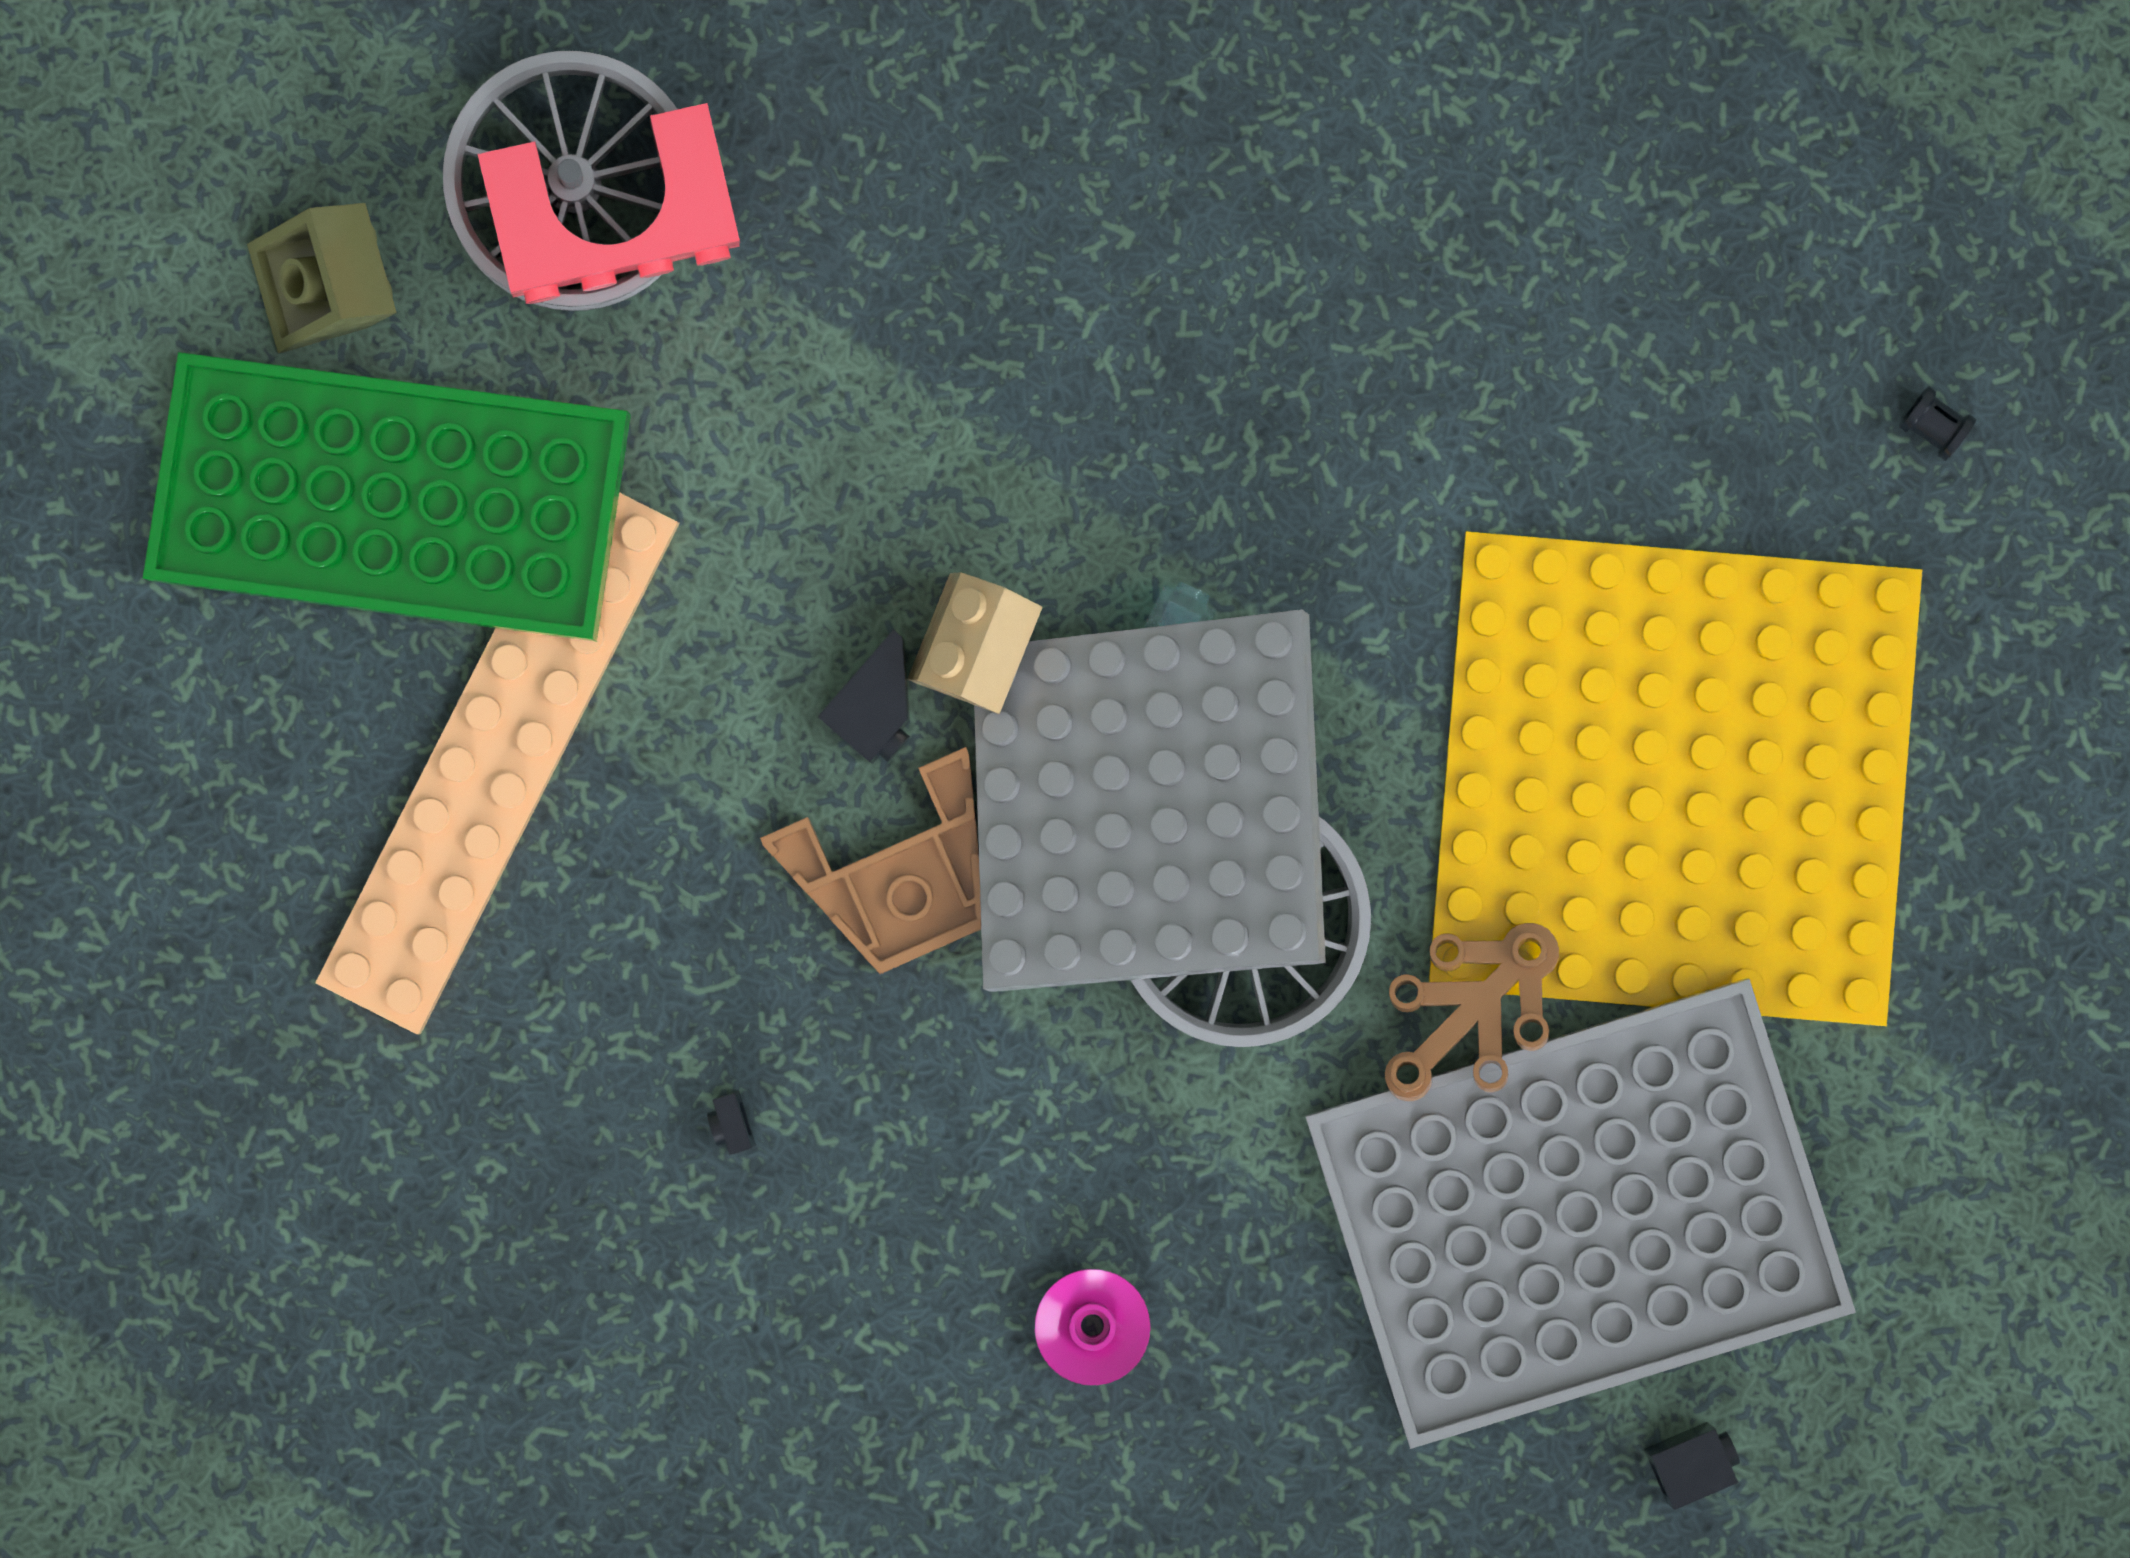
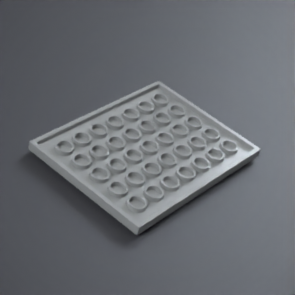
[1305,978,1856,1449]

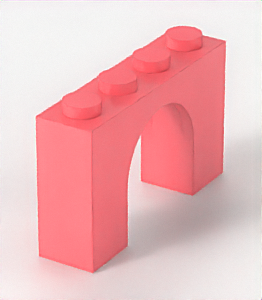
[478,103,740,304]

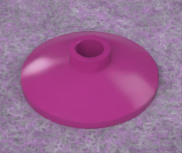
[1035,1269,1150,1385]

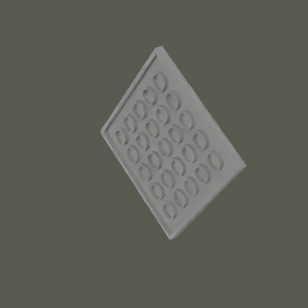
[974,610,1326,992]

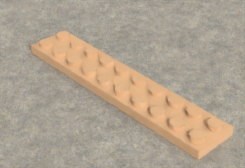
[315,492,680,1035]

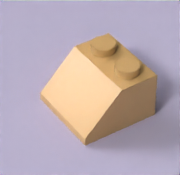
[907,572,1042,714]

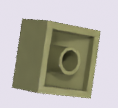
[247,203,397,353]

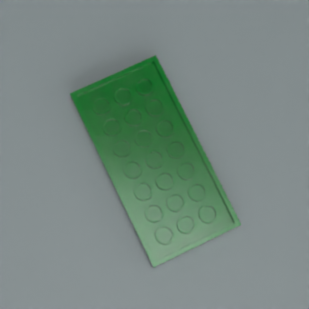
[143,352,631,642]

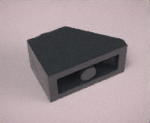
[818,630,910,764]

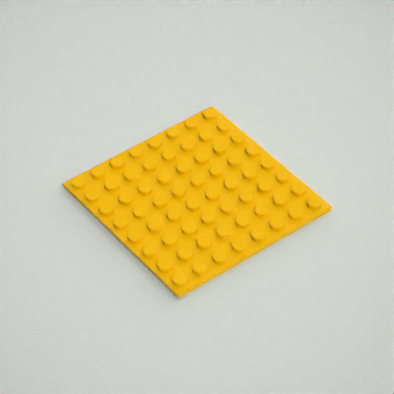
[1429,531,1922,1026]

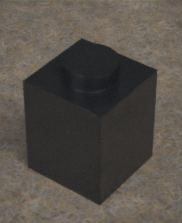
[1644,1422,1740,1510]

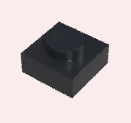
[707,1090,756,1155]

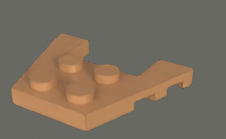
[760,747,981,974]

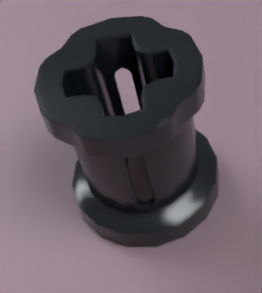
[1899,386,1977,461]

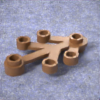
[1385,923,1559,1101]

